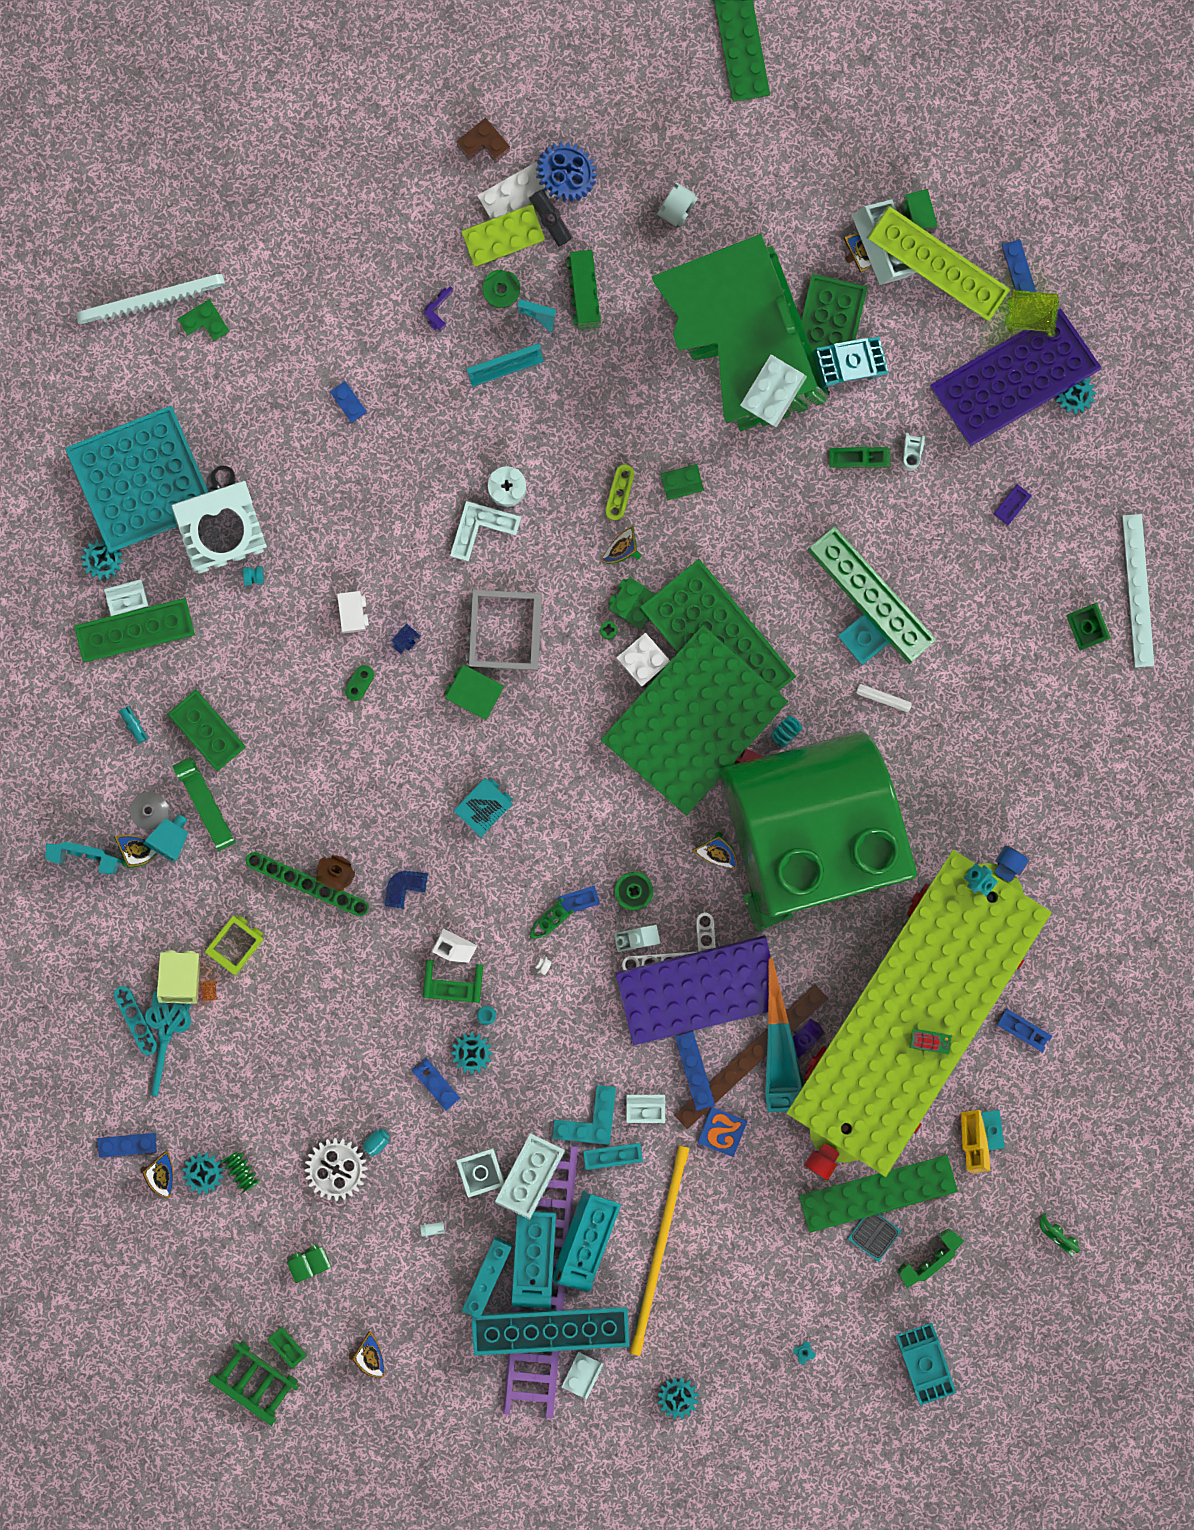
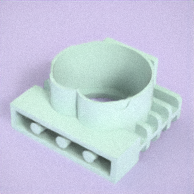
[170,481,267,574]

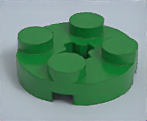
[483,270,520,308]

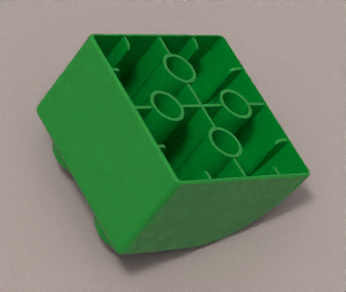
[720,731,917,917]

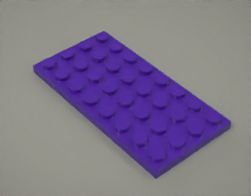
[930,308,1101,447]
[615,935,771,1046]

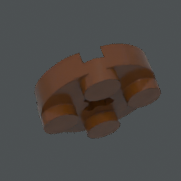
[316,855,355,891]

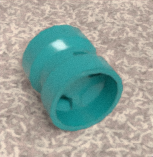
[243,566,264,586]

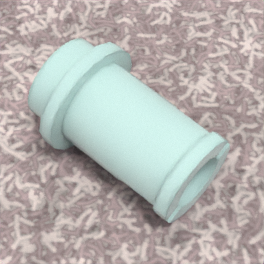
[420,1222,445,1238]

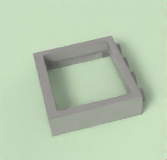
[465,590,542,671]

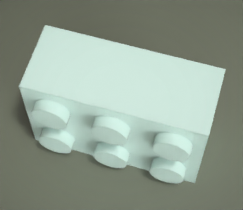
[740,355,807,427]

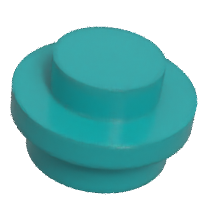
[477,1006,496,1025]

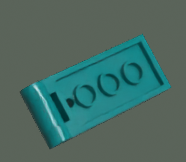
[553,1191,622,1293]
[512,1211,556,1309]

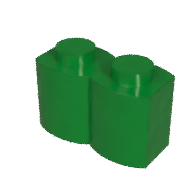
[287,1244,332,1283]

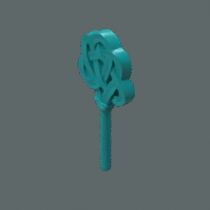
[145,990,191,1097]

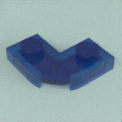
[385,871,428,909]

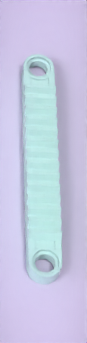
[76,274,225,324]

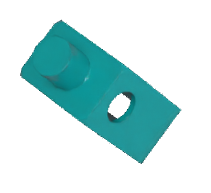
[144,814,188,864]

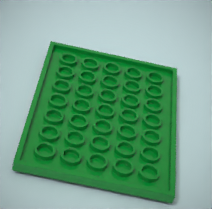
[600,625,789,816]

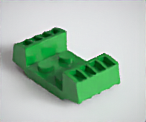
[897,1228,964,1288]

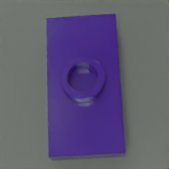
[993,484,1032,526]

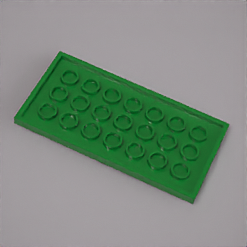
[640,559,797,692]

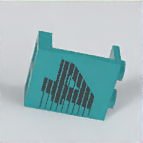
[453,777,513,838]

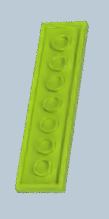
[866,206,1010,321]

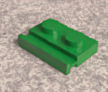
[660,464,704,501]

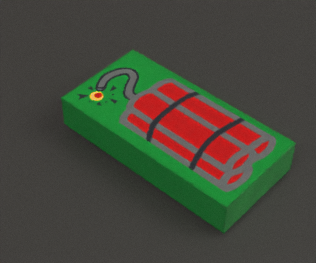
[909,1029,952,1055]

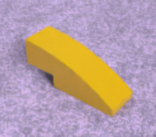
[961,1110,990,1173]

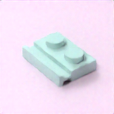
[104,580,149,616]
[626,1095,665,1123]
[562,1352,603,1399]

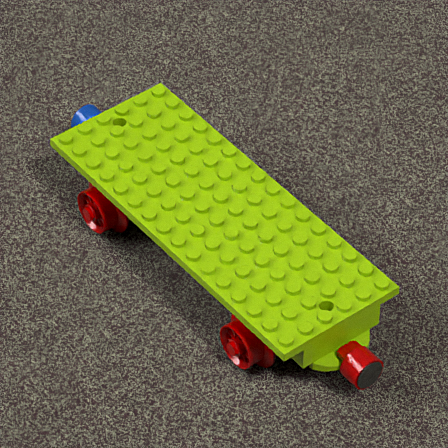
[786,845,1052,1180]

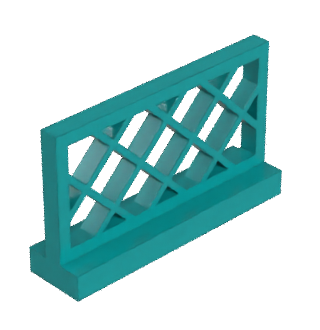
[466,343,544,387]

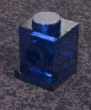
[391,623,422,654]

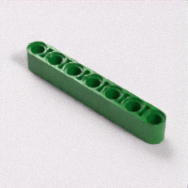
[246,852,369,917]

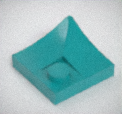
[517,299,556,332]

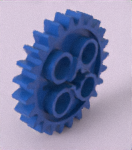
[536,142,597,203]

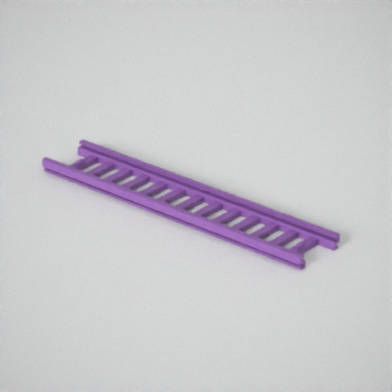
[503,1146,578,1419]

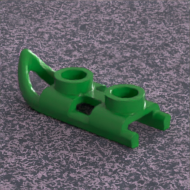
[530,898,574,939]
[1039,1213,1080,1257]

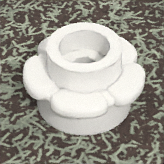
[535,956,551,975]

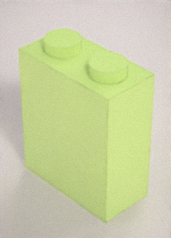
[157,950,200,1004]

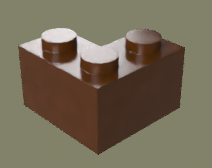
[456,117,510,163]

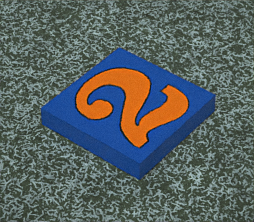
[698,1107,748,1157]

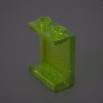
[1005,290,1059,337]

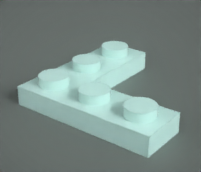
[450,501,521,562]

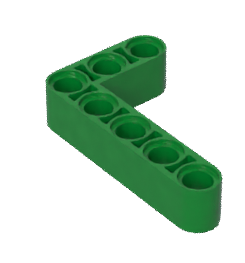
[172,757,236,851]

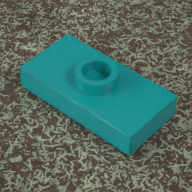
[981,1110,1005,1150]

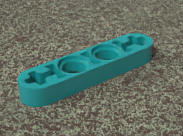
[114,986,158,1055]

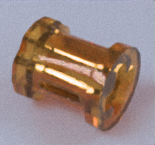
[200,980,219,1001]

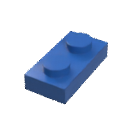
[330,381,367,423]
[558,886,600,912]

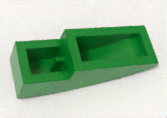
[829,447,891,468]

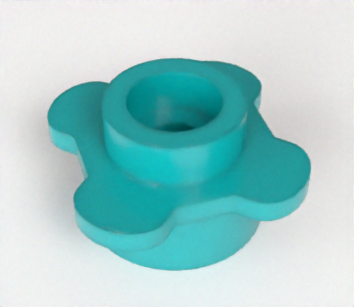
[793,1341,816,1364]

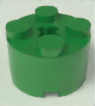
[615,872,653,911]

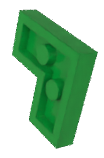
[177,299,230,341]

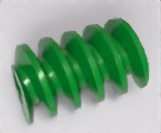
[221,1152,260,1194]

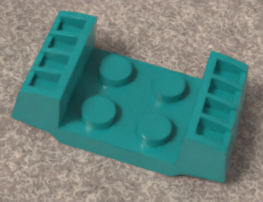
[813,337,889,388]
[45,841,122,874]
[895,1323,956,1405]

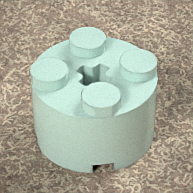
[656,182,698,227]
[488,466,526,507]

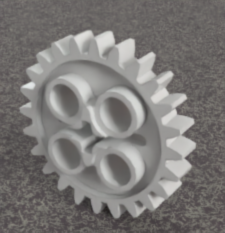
[305,1138,368,1201]

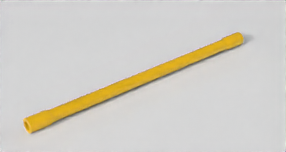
[629,1145,690,1356]

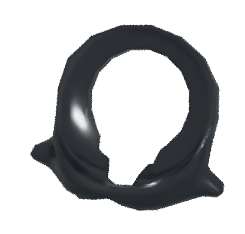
[210,466,238,490]

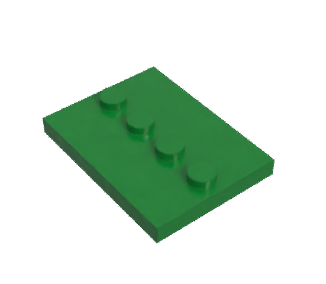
[801,274,868,351]

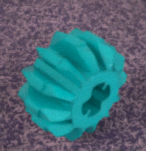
[771,715,803,748]

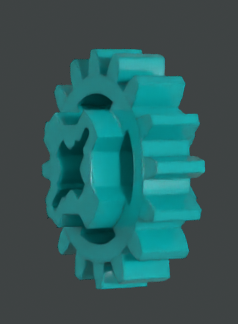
[1055,378,1096,415]
[81,539,123,581]
[451,1032,493,1074]
[182,1152,224,1194]
[657,1377,699,1419]

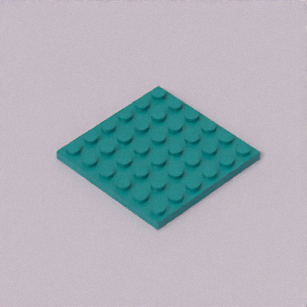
[65,405,208,554]

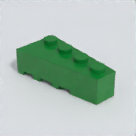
[566,250,601,330]

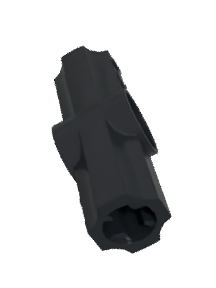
[529,189,573,247]

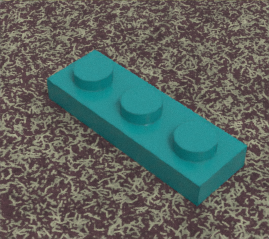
[583,1143,643,1170]

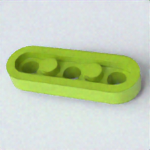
[605,464,635,521]

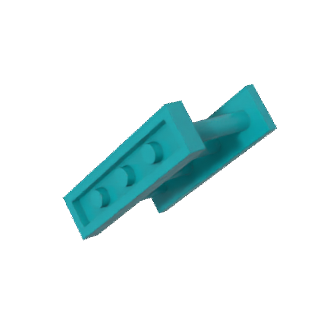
[462,1237,512,1319]

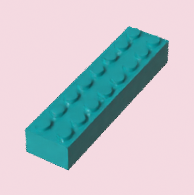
[472,1305,630,1356]

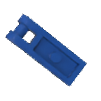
[996,1008,1052,1053]
[411,1057,460,1110]

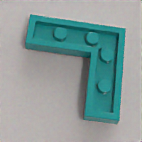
[552,1085,616,1145]

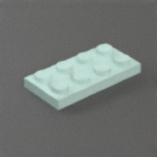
[495,1133,565,1220]

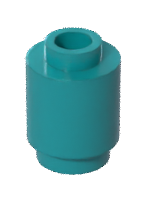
[362,1128,390,1157]

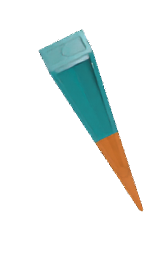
[765,957,804,1112]

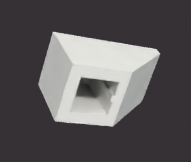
[432,928,477,963]

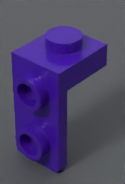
[424,286,454,331]
[792,1019,824,1058]

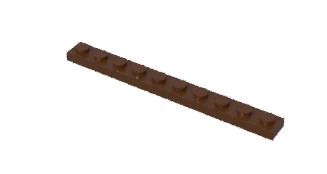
[674,984,828,1129]

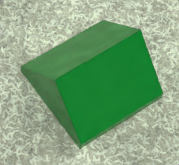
[1066,602,1111,650]

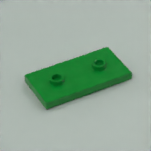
[167,689,246,772]

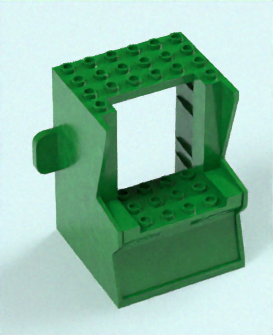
[651,234,830,432]

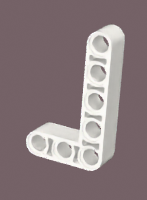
[622,913,716,970]

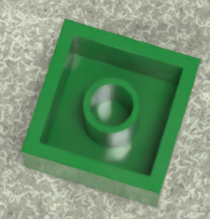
[900,189,938,234]

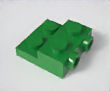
[608,577,655,630]

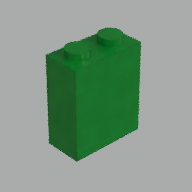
[444,664,504,721]

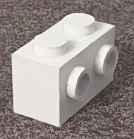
[337,591,369,634]

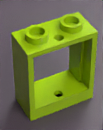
[205,915,265,976]

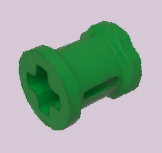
[600,621,617,640]

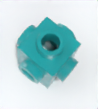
[964,863,998,896]

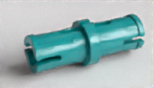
[119,706,149,745]

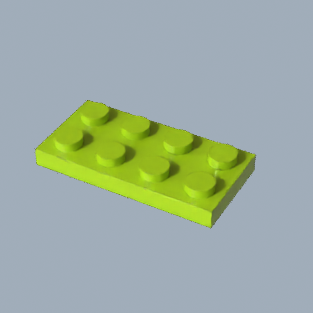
[461,203,545,267]

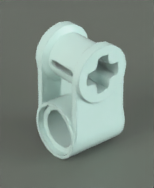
[902,433,925,471]

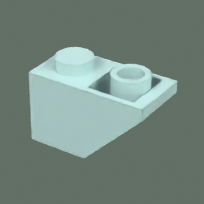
[614,925,660,952]

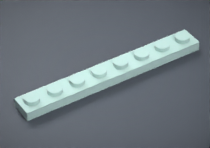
[1122,514,1154,668]

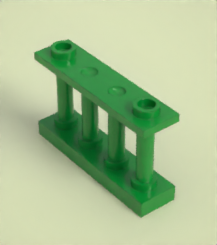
[208,1341,300,1426]

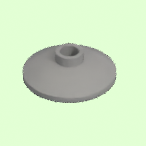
[130,792,168,830]

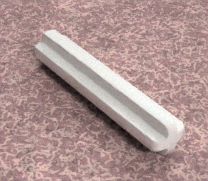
[856,684,912,712]

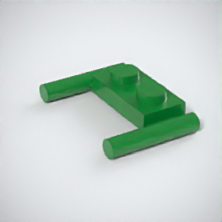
[422,959,483,1003]

